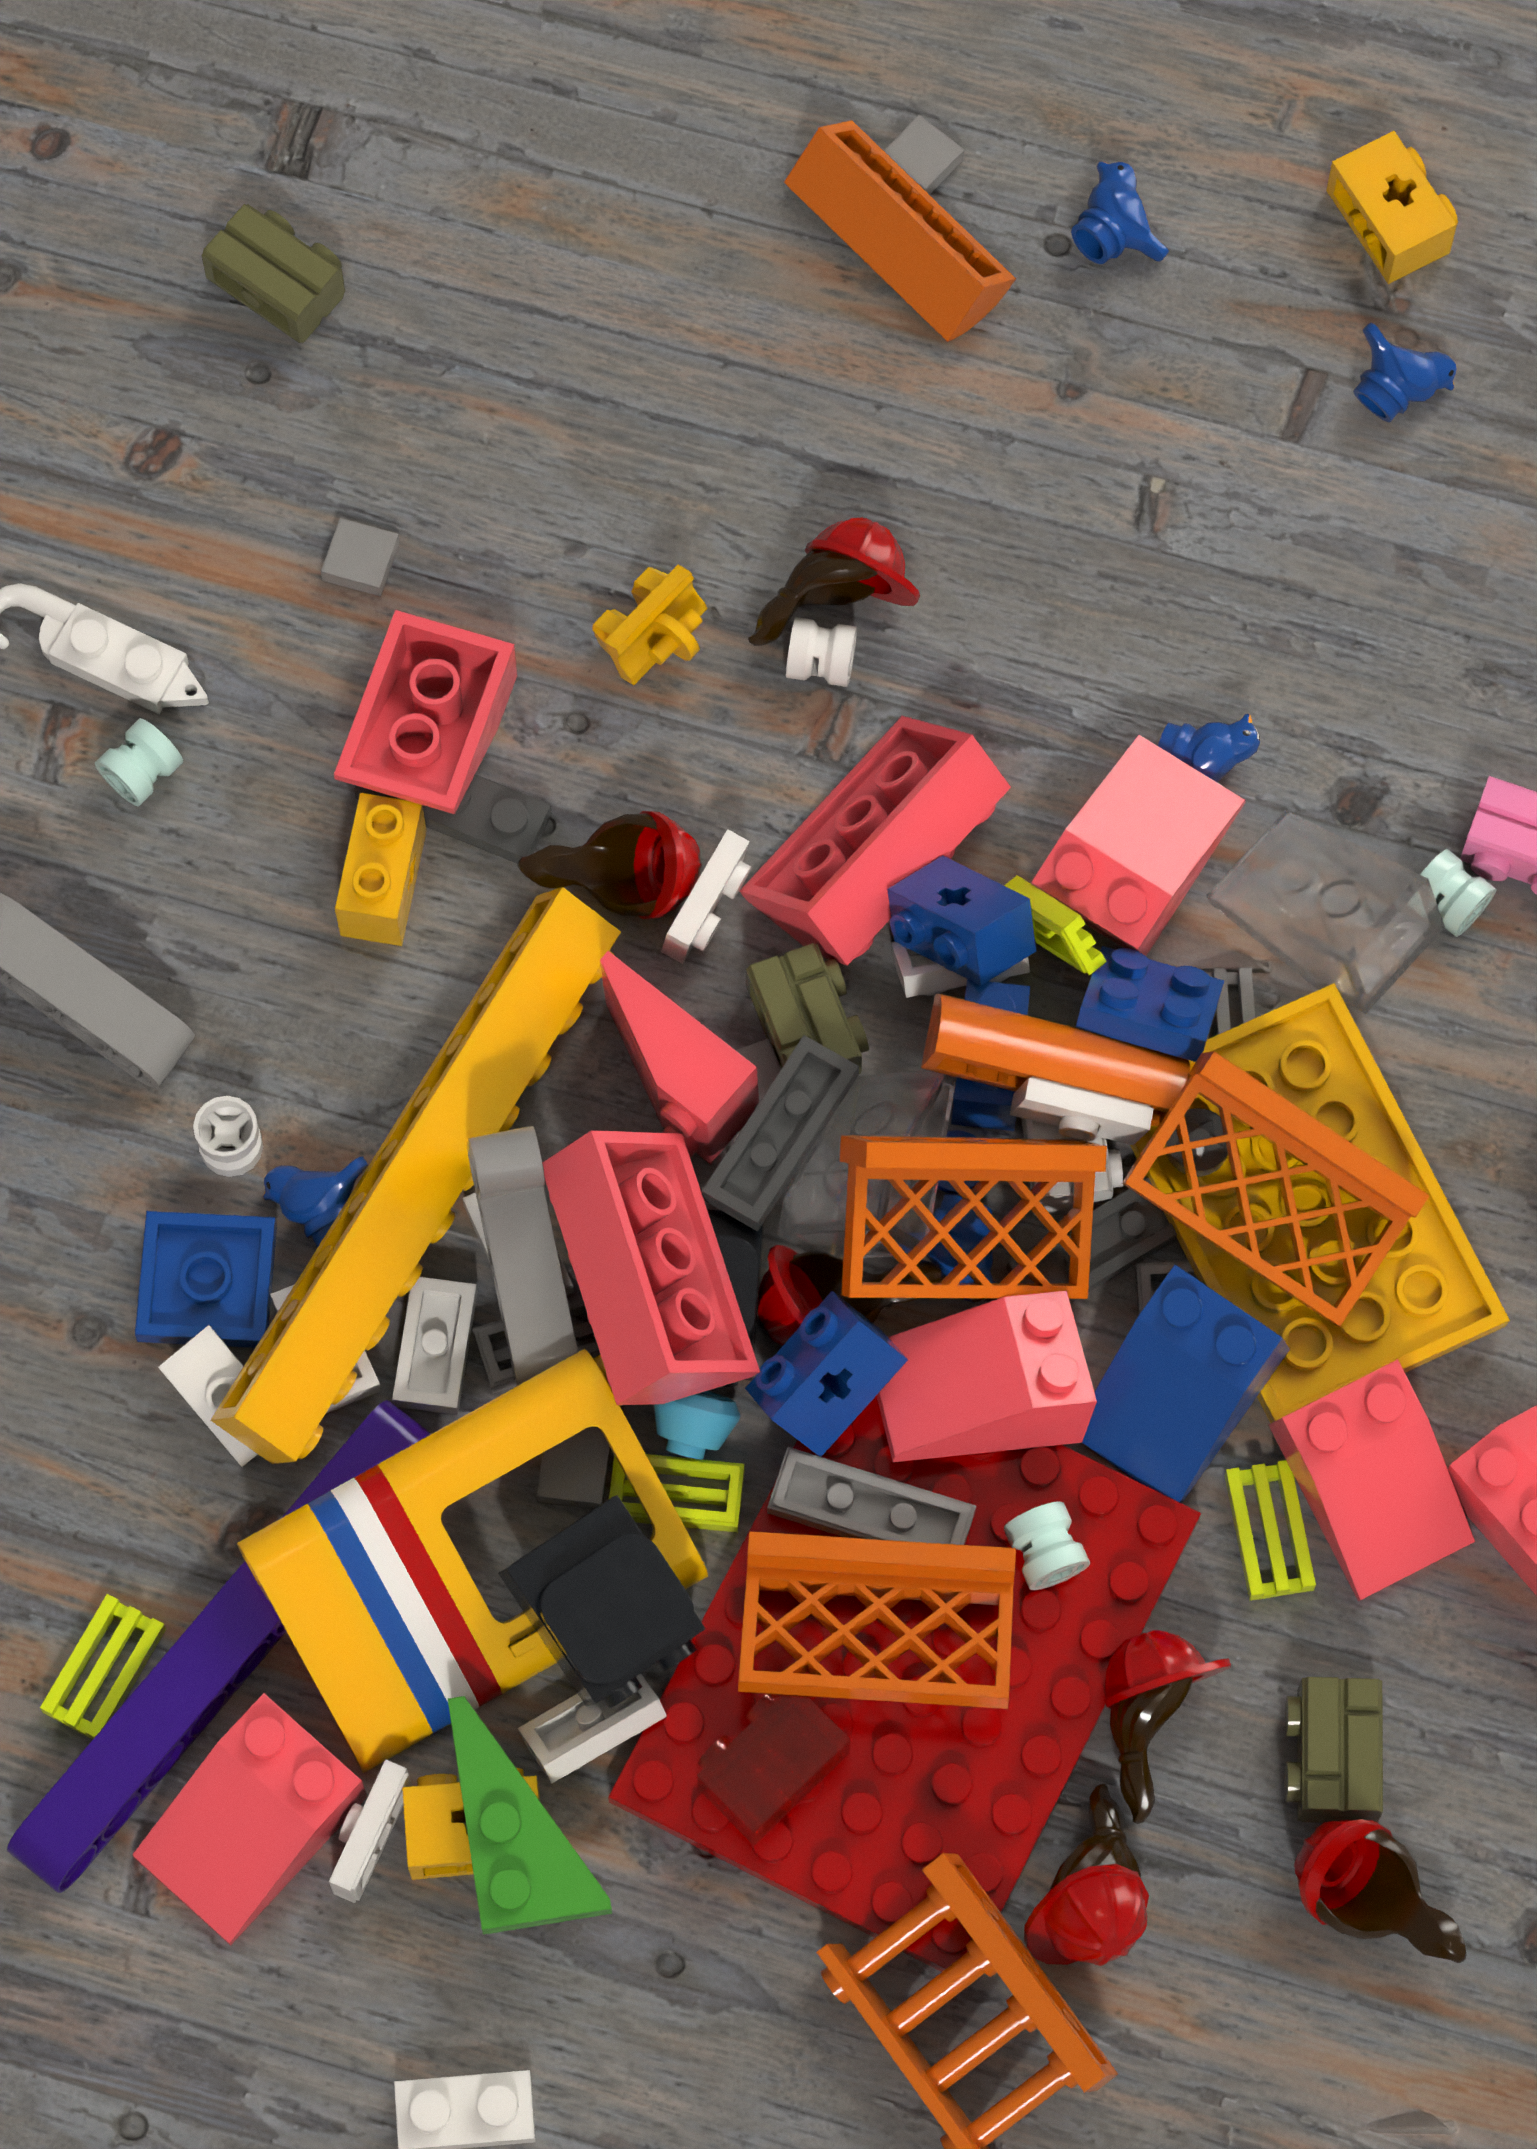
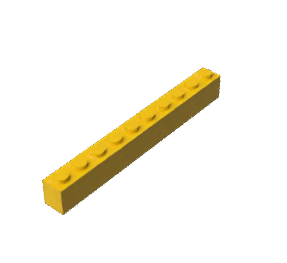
[210,887,621,1464]

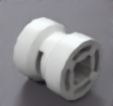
[786,617,857,687]
[193,1096,263,1177]

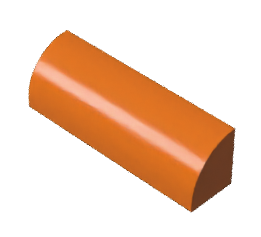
[784,120,1016,342]
[921,993,1190,1127]

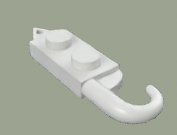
[0,583,209,714]

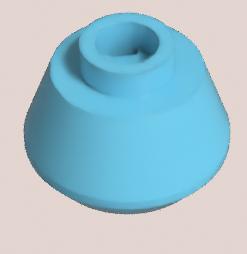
[654,1391,741,1460]

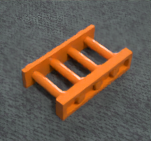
[816,1853,1118,2149]

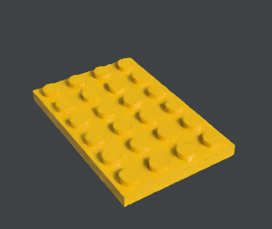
[1130,983,1510,1423]

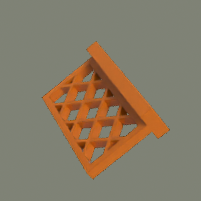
[1122,1051,1430,1327]
[840,1135,1107,1299]
[738,1531,1016,1709]

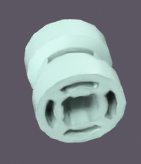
[95,718,183,806]
[1407,849,1497,937]
[1004,1501,1090,1590]

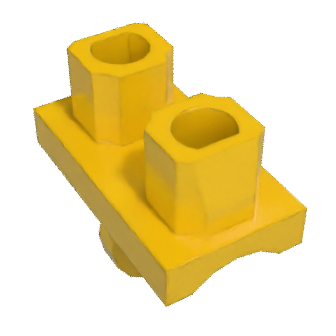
[592,564,707,686]

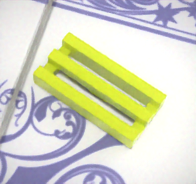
[1004,875,1107,975]
[609,1454,745,1533]
[1224,1460,1316,1601]
[40,1594,166,1740]

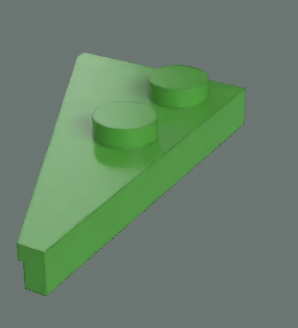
[448,1696,612,1935]

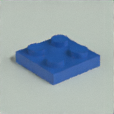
[1075,946,1224,1062]
[135,1211,277,1348]

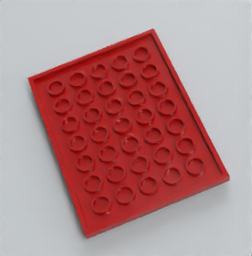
[608,1396,1201,1972]

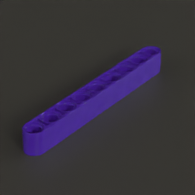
[7,1400,431,1893]

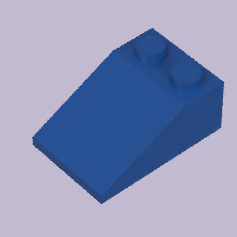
[1082,1265,1290,1503]

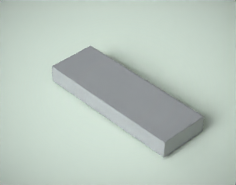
[767,1447,976,1545]

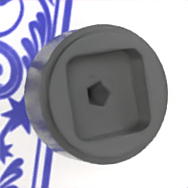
[1165,1108,1228,1177]

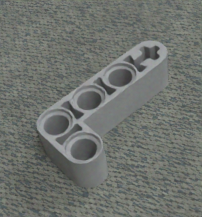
[0,893,195,1089]
[467,1125,578,1386]

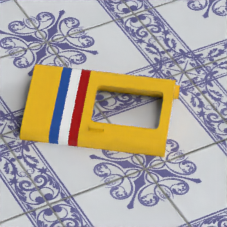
[237,1348,708,1773]

